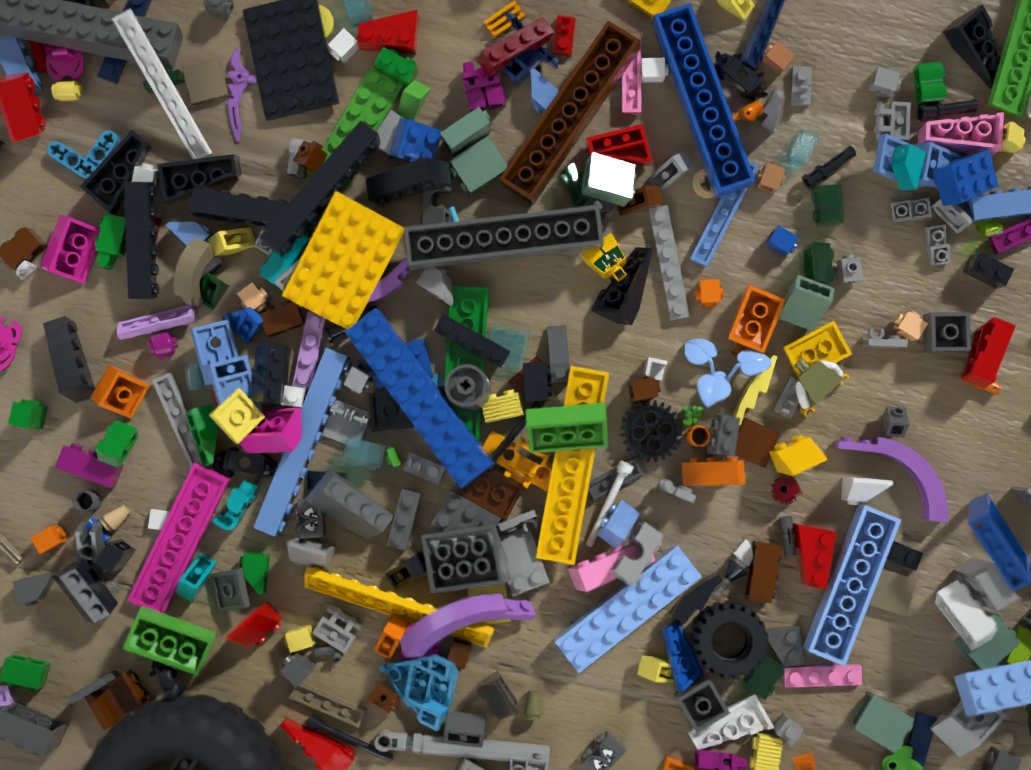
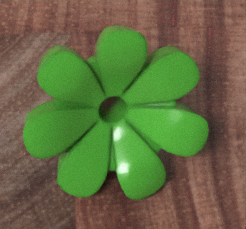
[682,406,704,427]

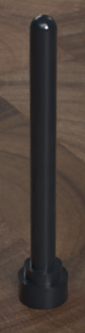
[487,401,545,473]
[305,714,394,761]

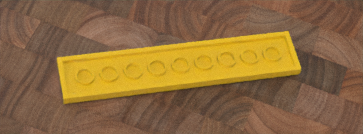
[536,366,609,565]
[305,566,494,648]

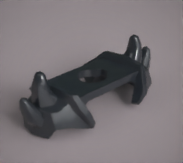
[714,51,768,101]
[214,446,278,484]
[149,660,185,702]

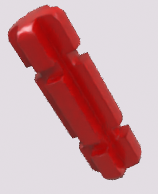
[28,40,47,73]

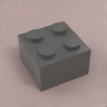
[923,312,971,353]
[674,674,730,733]

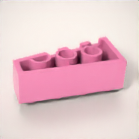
[918,112,1004,157]
[568,540,655,592]

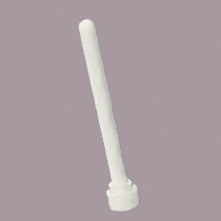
[586,460,634,547]

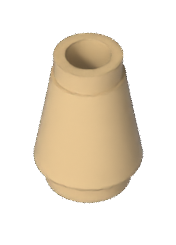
[100,504,131,532]

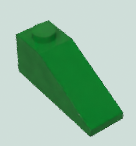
[185,403,218,467]

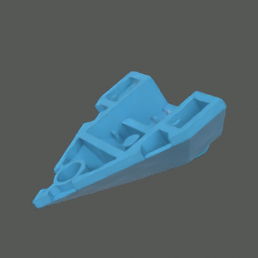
[378,655,459,731]

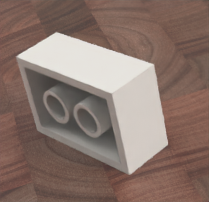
[935,580,997,651]

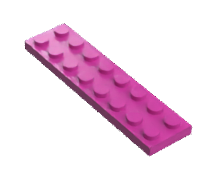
[127,462,231,614]

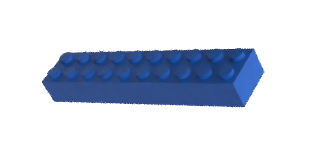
[652,3,755,199]
[345,308,495,488]

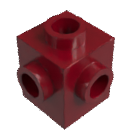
[771,476,803,505]

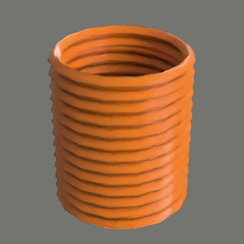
[686,425,710,447]

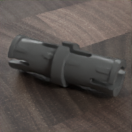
[780,516,797,556]

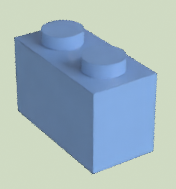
[597,500,640,548]

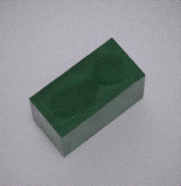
[811,184,844,227]
[742,653,785,700]

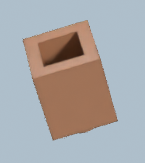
[762,41,796,75]

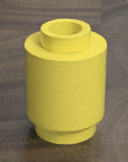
[52,81,83,101]

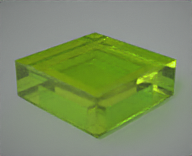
[976,219,1004,237]

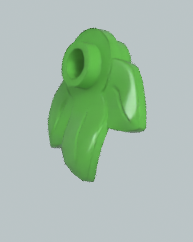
[882,746,923,770]

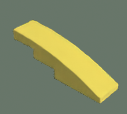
[733,355,777,426]

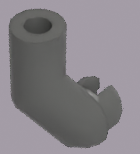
[314,644,343,663]

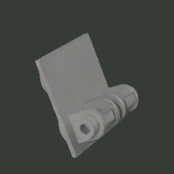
[322,399,371,449]

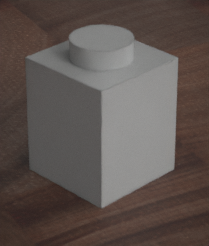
[773,713,804,746]

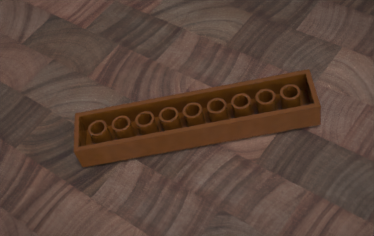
[499,21,641,205]

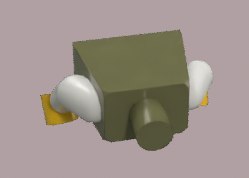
[794,358,849,417]

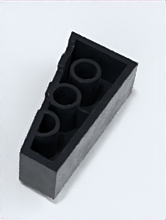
[79,130,152,215]
[157,154,242,204]
[366,157,452,205]

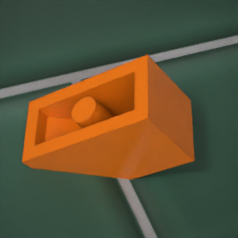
[373,614,409,660]

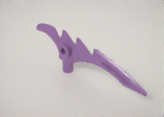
[227,48,258,143]

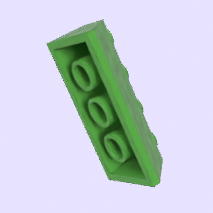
[526,403,608,453]
[123,606,216,676]

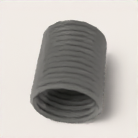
[73,491,102,512]

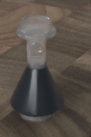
[713,557,748,598]

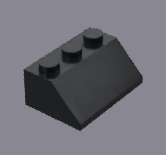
[250,343,291,406]
[51,558,118,623]

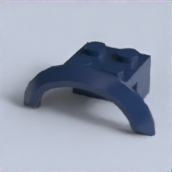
[500,12,558,88]

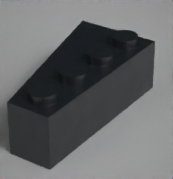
[43,316,95,403]

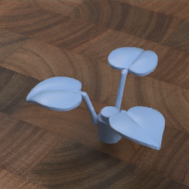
[685,339,772,408]

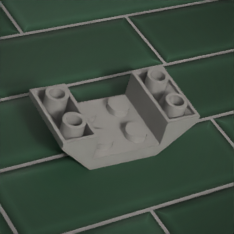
[929,701,1008,757]

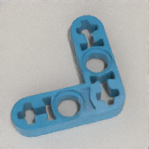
[47,130,120,179]

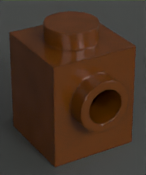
[293,141,328,173]
[367,683,400,714]

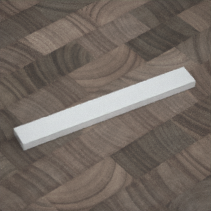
[112,9,212,159]

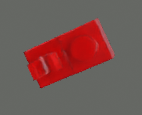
[553,15,576,56]

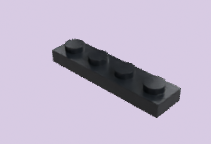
[434,314,511,368]

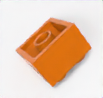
[90,364,150,419]

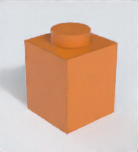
[30,525,67,555]

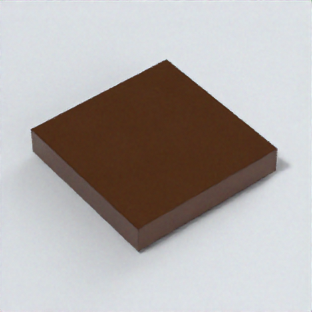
[735,417,781,468]

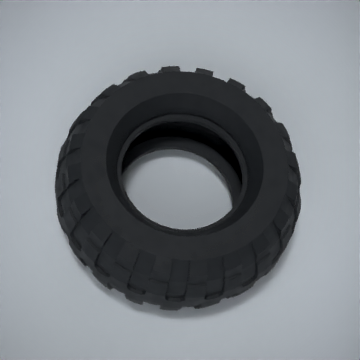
[83,694,285,770]

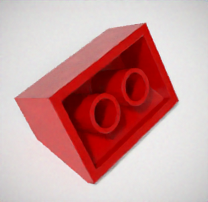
[0,72,46,142]

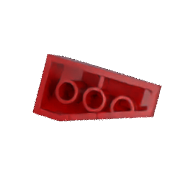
[280,717,355,770]

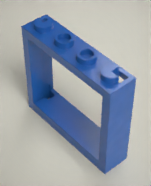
[968,493,1031,591]

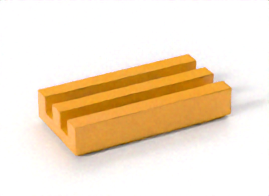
[484,0,525,39]

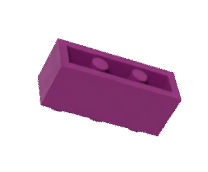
[55,443,124,487]

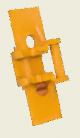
[483,430,553,492]

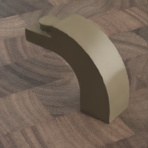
[174,237,214,308]

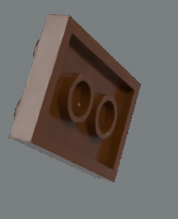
[456,469,525,520]

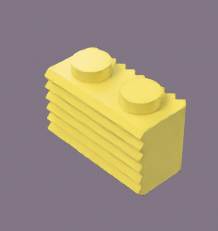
[482,389,525,423]
[749,732,783,770]

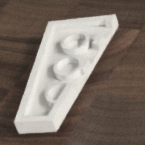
[687,692,774,750]

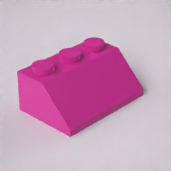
[40,214,101,284]
[240,407,302,453]

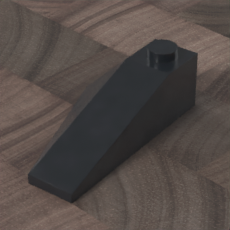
[942,4,1001,90]
[591,247,653,325]

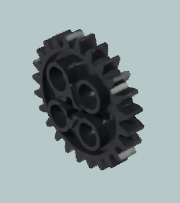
[620,400,683,462]

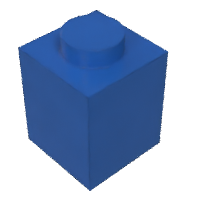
[765,225,798,256]

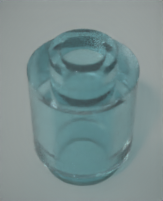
[184,362,205,391]

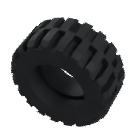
[690,601,769,679]

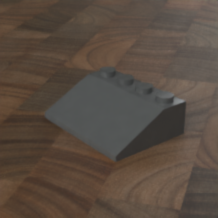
[421,524,511,593]

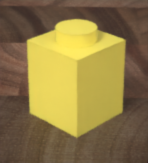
[284,624,316,653]

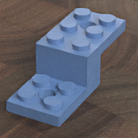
[873,134,963,189]
[190,320,262,411]

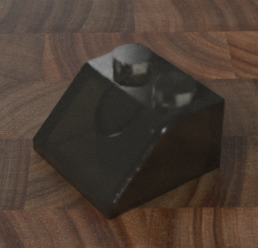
[477,671,519,720]

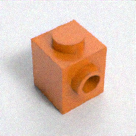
[695,279,723,308]

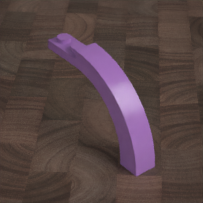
[366,256,411,305]
[833,437,948,523]
[400,594,536,657]

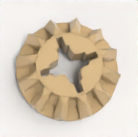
[692,169,715,199]

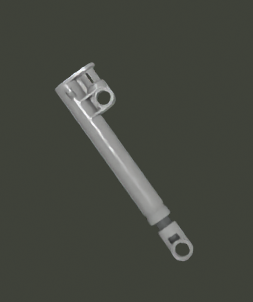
[375,729,550,770]

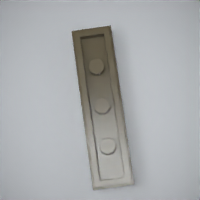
[288,682,367,728]

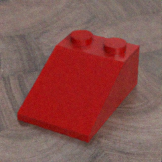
[226,601,283,648]

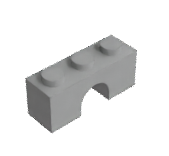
[609,522,664,586]

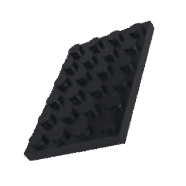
[242,0,340,121]

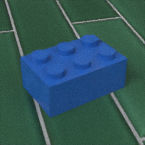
[933,149,999,206]

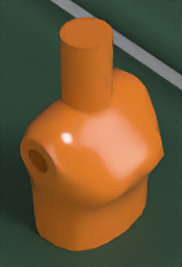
[732,101,764,122]

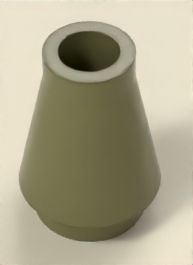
[523,691,543,720]

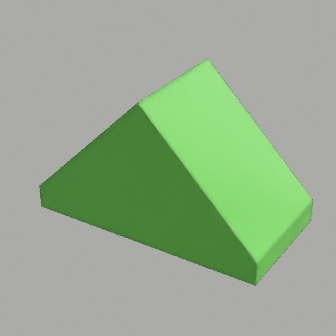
[397,80,431,121]

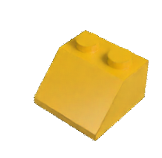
[769,434,827,476]

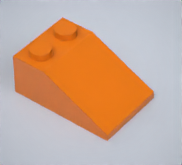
[727,285,785,354]

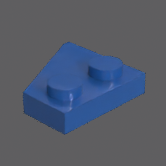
[221,307,264,344]

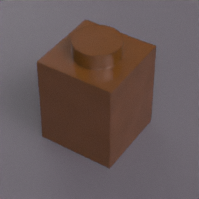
[447,638,472,671]

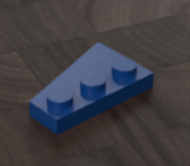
[662,620,704,692]

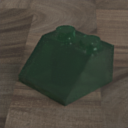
[803,242,836,284]

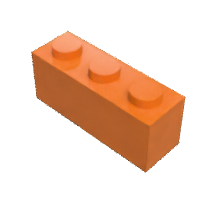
[682,457,745,486]

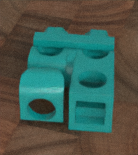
[213,480,259,530]

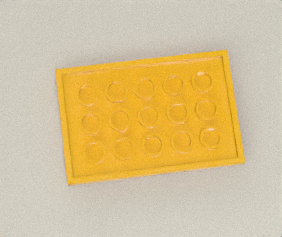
[282,191,404,330]

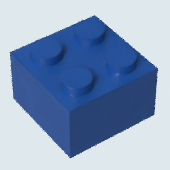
[389,118,442,162]

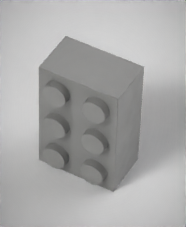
[953,558,1018,611]

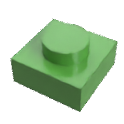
[385,446,403,467]

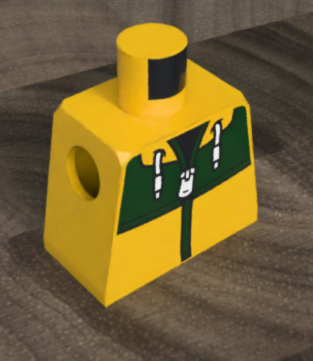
[582,233,627,282]

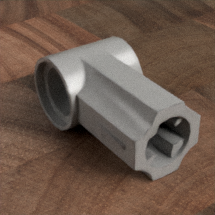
[287,138,312,178]

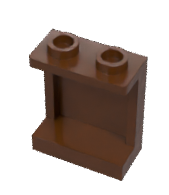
[84,669,150,731]

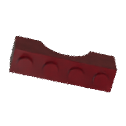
[477,16,554,77]

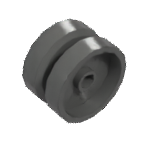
[445,364,491,411]

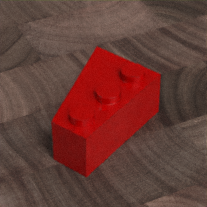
[357,10,419,54]
[585,124,652,166]
[962,317,1016,388]
[793,523,836,589]

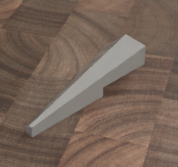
[760,89,784,133]

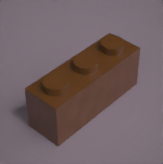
[745,540,783,604]

